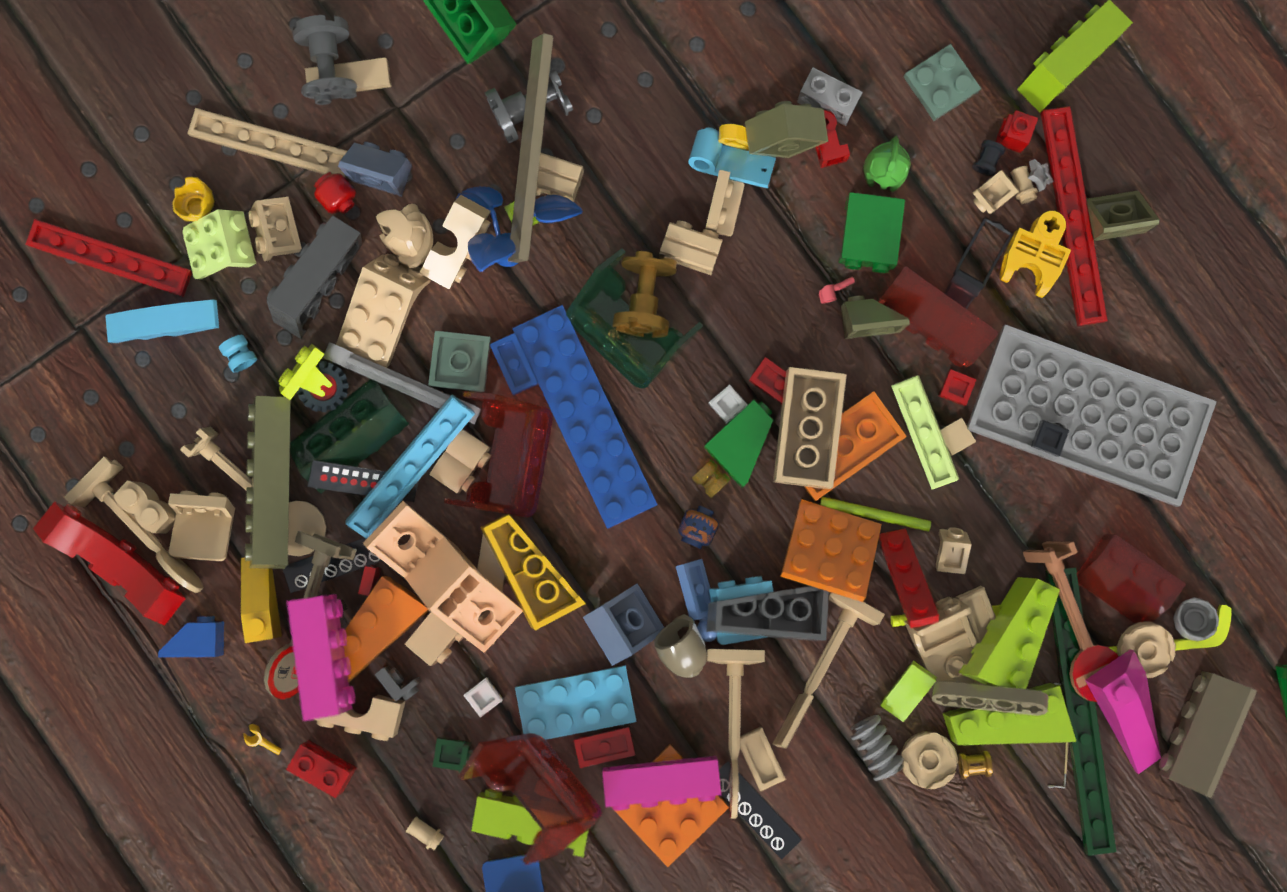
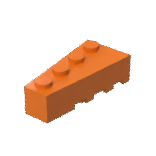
[344,576,430,682]

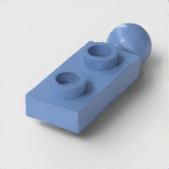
[676,559,717,642]

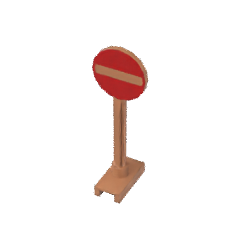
[1023,541,1119,702]

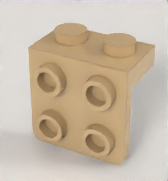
[168,491,235,561]

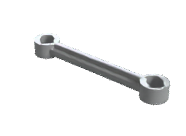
[322,342,481,425]

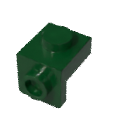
[433,737,475,774]

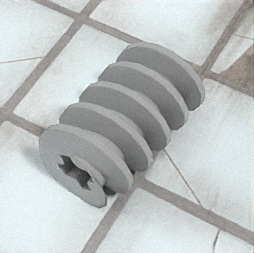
[850,715,904,781]

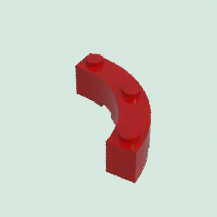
[33,501,186,626]

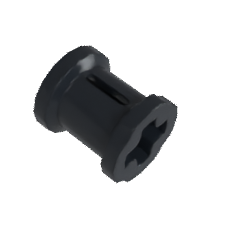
[972,140,1006,176]

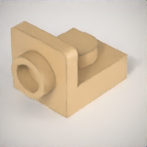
[936,528,971,574]

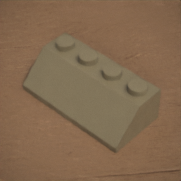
[1158,671,1257,798]

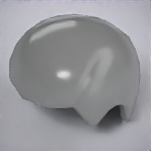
[1173,598,1219,641]

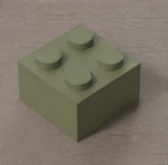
[745,101,828,158]

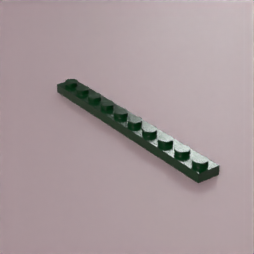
[1045,567,1116,856]

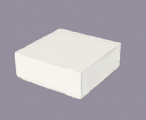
[708,384,748,424]
[464,677,504,718]

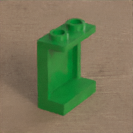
[838,192,905,273]

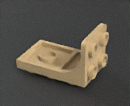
[336,254,431,368]
[904,597,985,685]

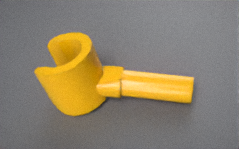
[243,724,282,755]

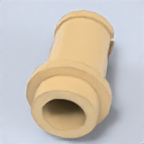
[1010,166,1038,204]
[406,816,444,851]

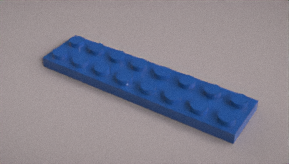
[512,305,658,529]

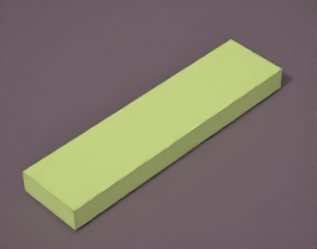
[892,375,959,489]

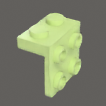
[183,209,256,279]

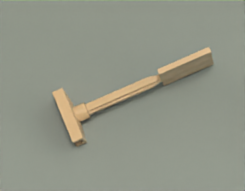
[773,592,885,748]

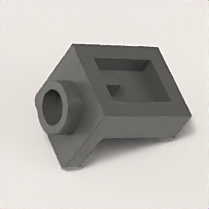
[375,666,422,701]

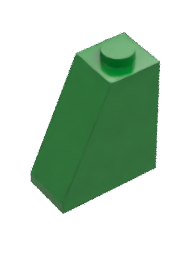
[704,400,773,488]

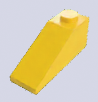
[241,558,282,643]

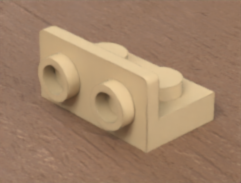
[706,170,744,237]
[248,197,302,261]

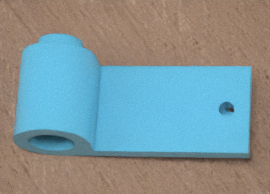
[688,127,776,188]

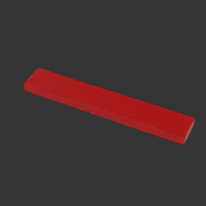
[25,219,193,297]

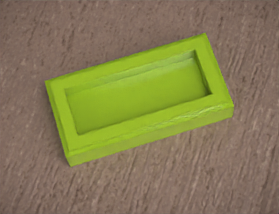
[880,661,937,722]

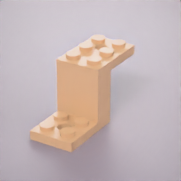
[363,501,523,653]

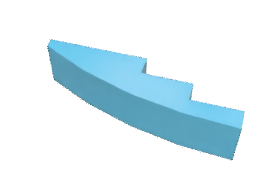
[105,300,219,343]

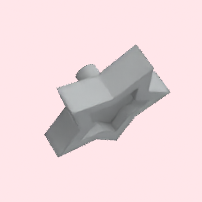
[1027,159,1054,192]

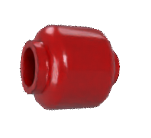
[314,172,356,214]

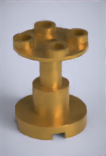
[612,251,677,338]

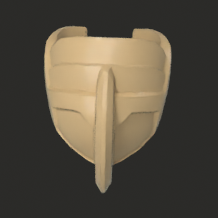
[376,204,433,269]

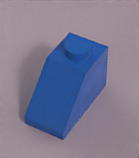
[158,616,224,657]

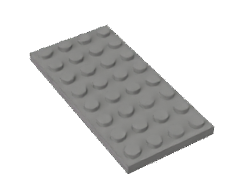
[967,325,1217,507]

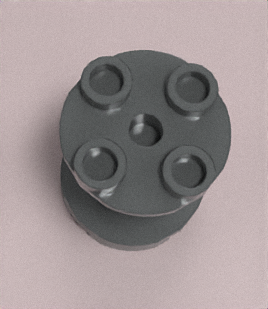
[292,15,357,105]
[484,64,573,143]

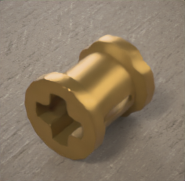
[958,751,992,779]

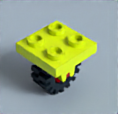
[278,344,349,412]

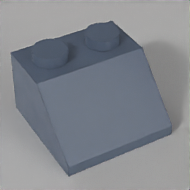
[338,142,412,196]
[583,583,664,666]

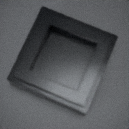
[1031,420,1069,457]

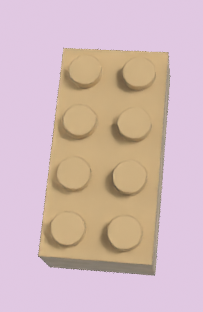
[773,367,846,489]

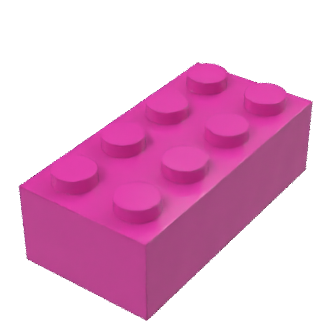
[287,594,355,721]

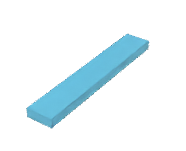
[345,395,475,539]

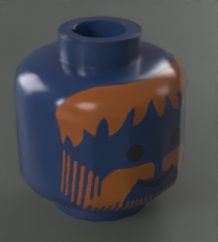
[678,506,719,549]

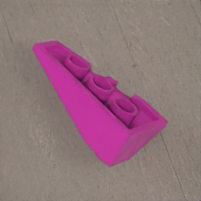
[1085,649,1161,774]

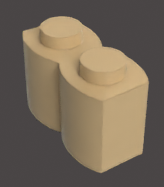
[429,429,491,494]
[113,481,176,533]

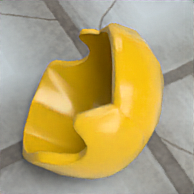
[172,177,214,222]

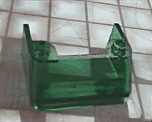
[566,248,704,389]

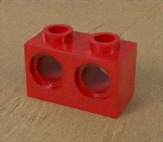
[286,740,357,799]

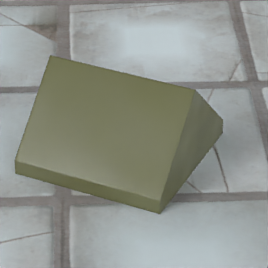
[1086,191,1160,241]

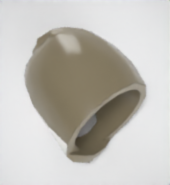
[654,614,707,678]

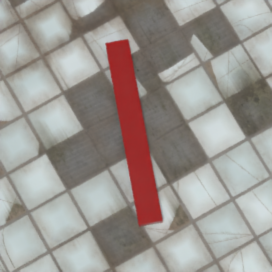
[1041,106,1108,327]

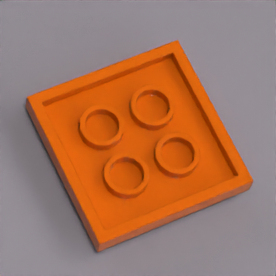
[781,499,882,602]
[611,744,729,867]

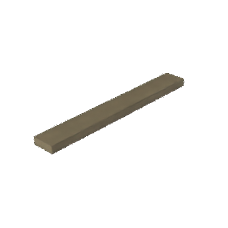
[508,33,553,263]

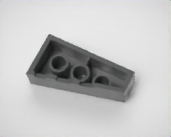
[267,216,362,339]
[706,586,829,641]

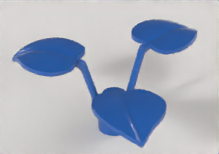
[456,187,583,272]

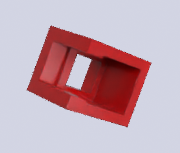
[995,110,1038,153]

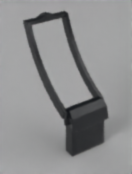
[940,217,1014,313]

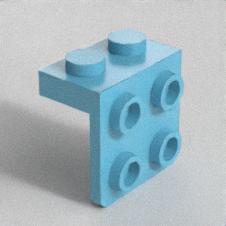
[709,576,773,645]

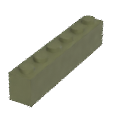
[245,396,290,569]

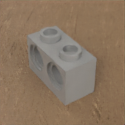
[797,68,862,126]

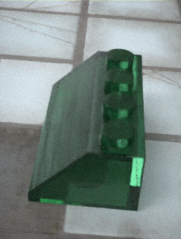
[290,379,409,494]

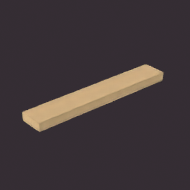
[187,108,347,179]

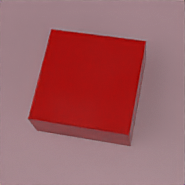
[938,369,977,406]
[358,565,381,596]

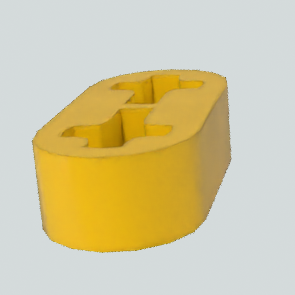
[718,124,749,151]

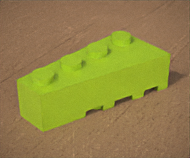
[1017,0,1133,112]
[958,577,1060,689]
[943,683,1076,745]
[471,789,592,857]

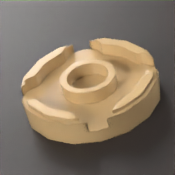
[1117,621,1175,678]
[901,731,958,789]

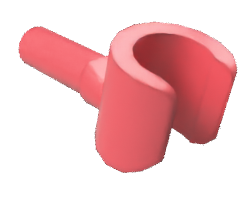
[819,276,855,304]

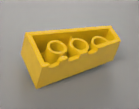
[480,515,586,630]

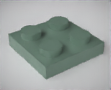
[904,44,981,121]
[428,331,491,393]

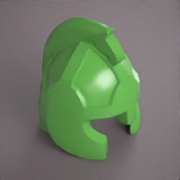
[864,136,911,192]

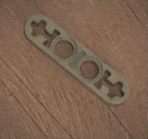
[932,681,1049,715]

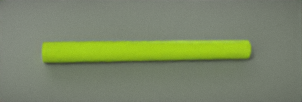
[819,496,931,532]

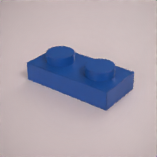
[489,333,538,396]

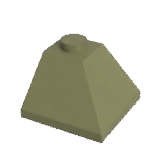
[841,296,910,339]

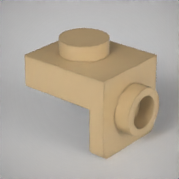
[973,170,1020,214]

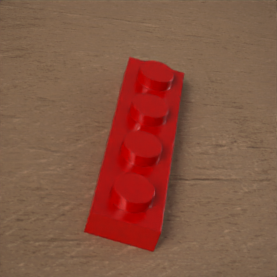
[879,528,939,628]

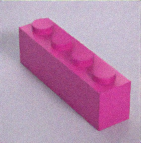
[602,756,721,811]

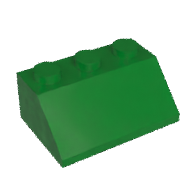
[423,0,516,64]

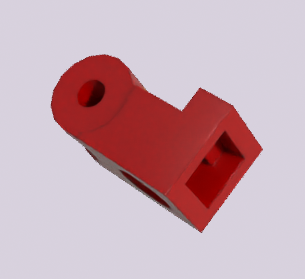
[815,110,850,168]

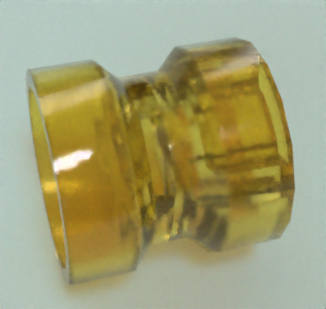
[691,459,731,498]

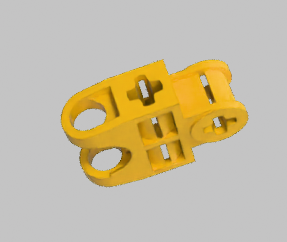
[999,211,1071,298]

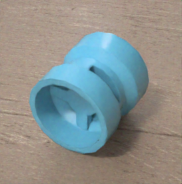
[219,335,257,373]

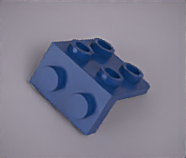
[482,853,544,892]

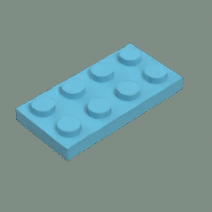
[515,665,636,744]

